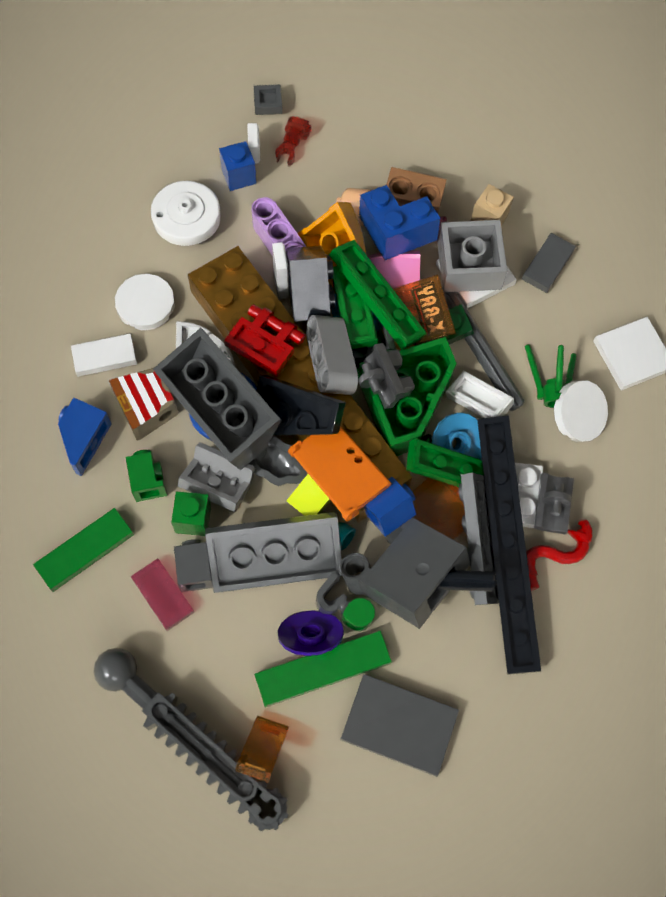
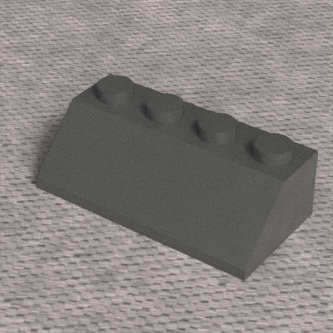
[153,327,282,470]

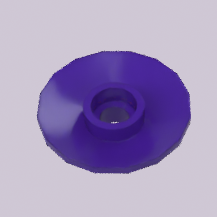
[277,610,344,656]

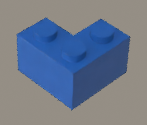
[359,185,440,260]

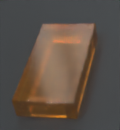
[235,716,289,783]

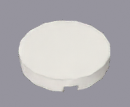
[115,274,175,331]
[554,380,608,442]

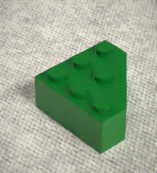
[358,337,457,456]

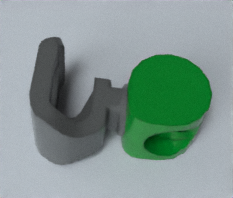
[316,573,375,631]

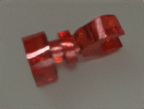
[275,116,312,167]

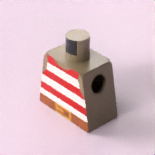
[109,367,178,441]

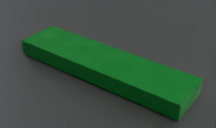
[329,240,427,350]
[254,631,392,708]

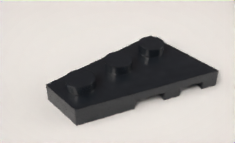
[256,375,346,435]

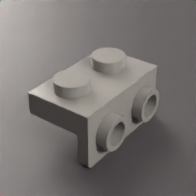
[178,442,255,512]

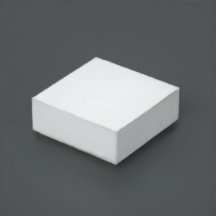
[247,123,260,164]

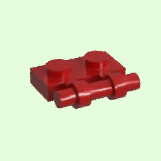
[224,304,306,377]

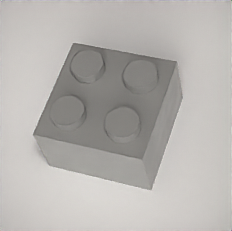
[437,220,507,292]

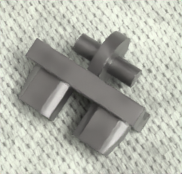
[358,343,415,409]
[534,473,574,535]

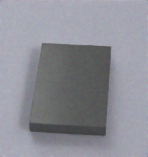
[340,674,459,777]

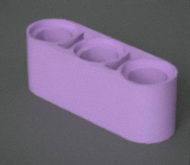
[252,197,306,256]

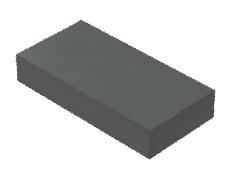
[522,233,576,293]

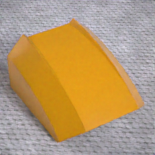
[297,202,366,288]

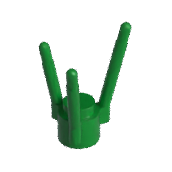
[525,344,577,408]

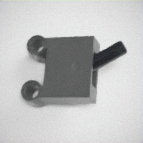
[340,518,496,629]

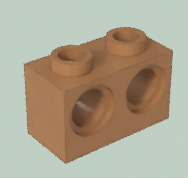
[386,167,447,214]

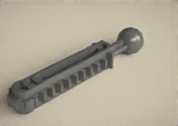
[94,648,289,831]

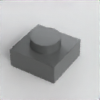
[253,84,282,115]

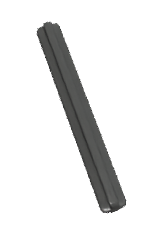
[438,288,524,411]

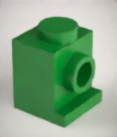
[125,450,167,502]

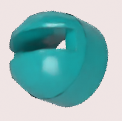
[338,522,356,550]

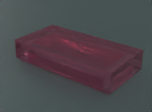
[130,558,195,631]

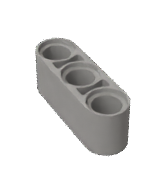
[306,315,358,395]

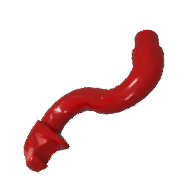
[526,520,592,591]

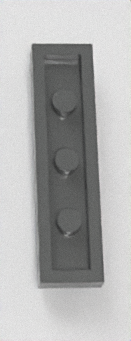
[458,473,499,605]

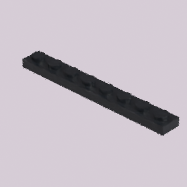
[477,415,541,675]

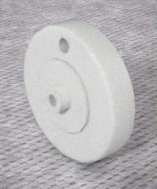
[151,181,221,246]

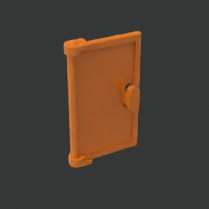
[288,426,392,522]

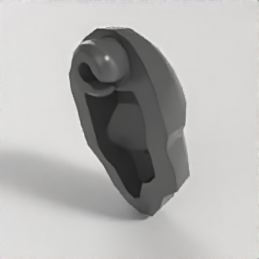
[248,436,308,486]

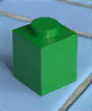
[171,491,211,536]

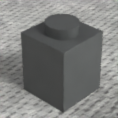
[174,539,213,592]

